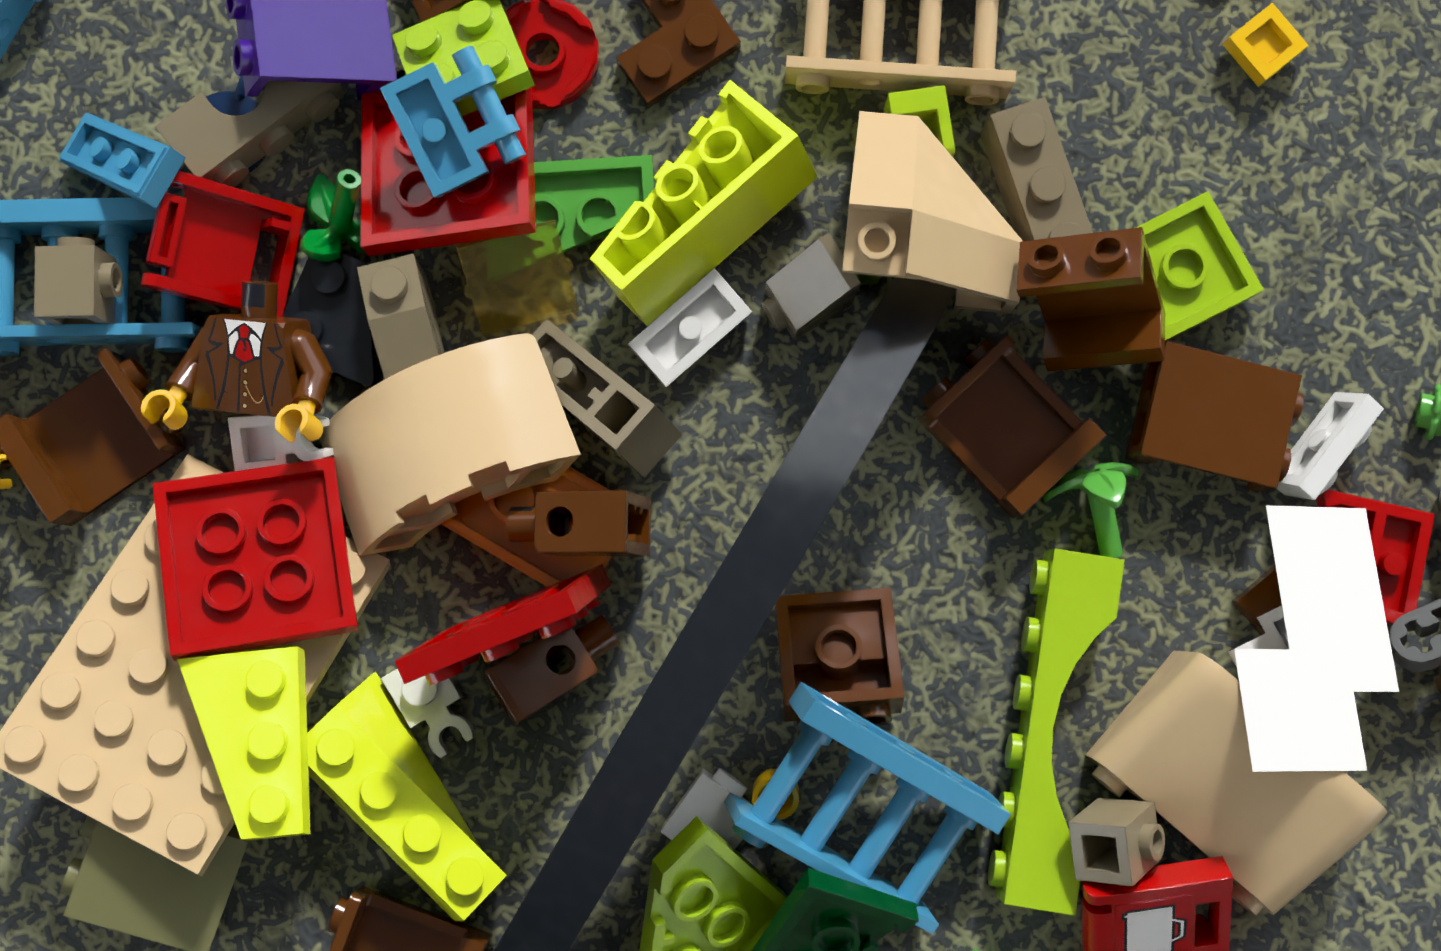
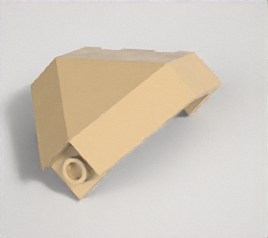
[842,111,1022,314]

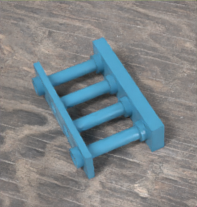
[0,196,202,356]
[724,682,1011,934]

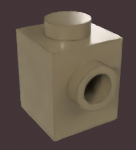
[34,237,123,325]
[1068,798,1165,886]

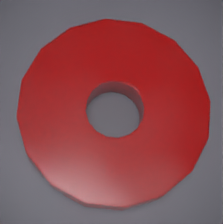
[505,0,599,109]

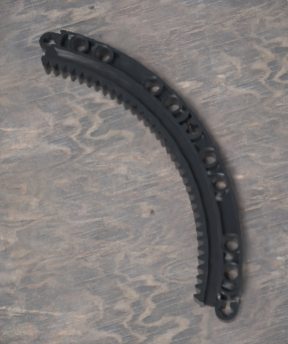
[494,277,957,951]

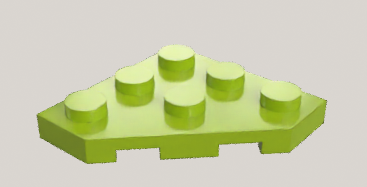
[639,816,788,951]

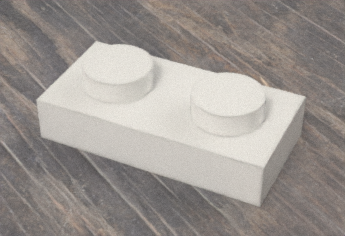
[627,268,752,387]
[1276,392,1384,500]

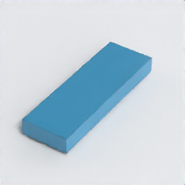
[59,113,186,208]

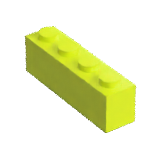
[590,80,818,327]
[307,671,507,921]

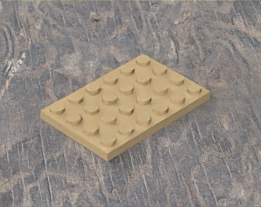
[0,454,391,877]

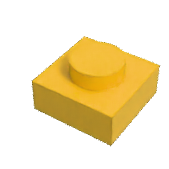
[1222,3,1309,87]

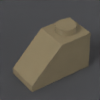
[761,233,861,340]

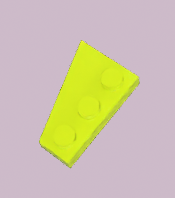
[177,646,311,840]

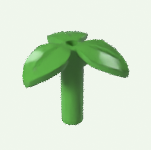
[1043,462,1140,558]

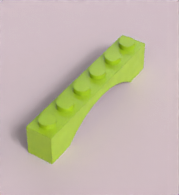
[988,548,1125,916]

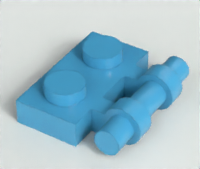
[380,46,526,199]

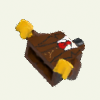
[141,281,332,443]

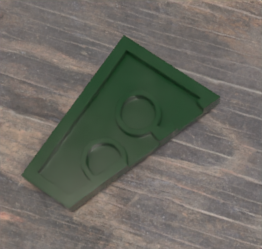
[751,868,919,951]

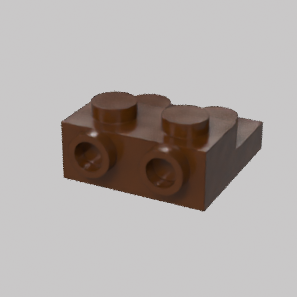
[775,588,904,726]

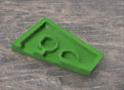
[486,155,655,282]

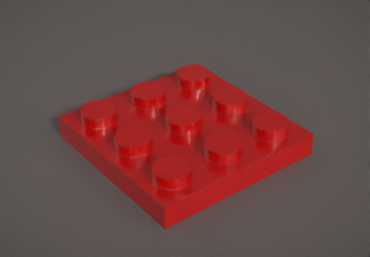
[361,87,536,256]
[152,457,359,661]
[394,564,611,686]

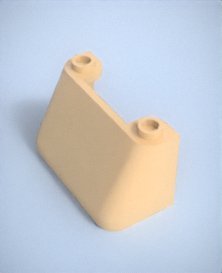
[1085,651,1387,916]

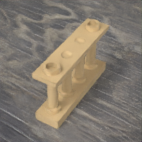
[784,0,1016,105]

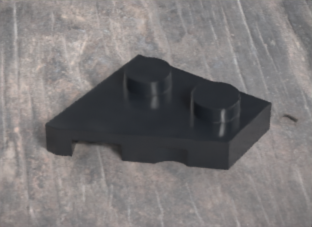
[283,253,378,388]

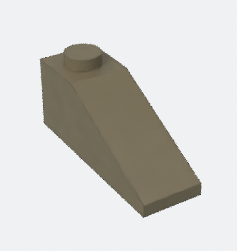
[357,253,445,379]
[532,319,683,478]

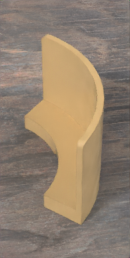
[320,333,581,556]

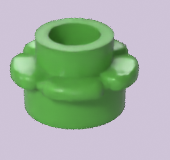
[1414,384,1441,440]

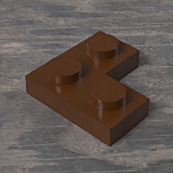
[616,0,741,108]

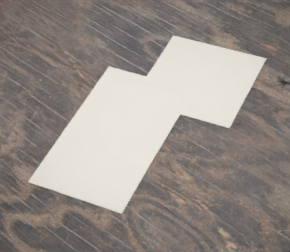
[1234,505,1399,772]

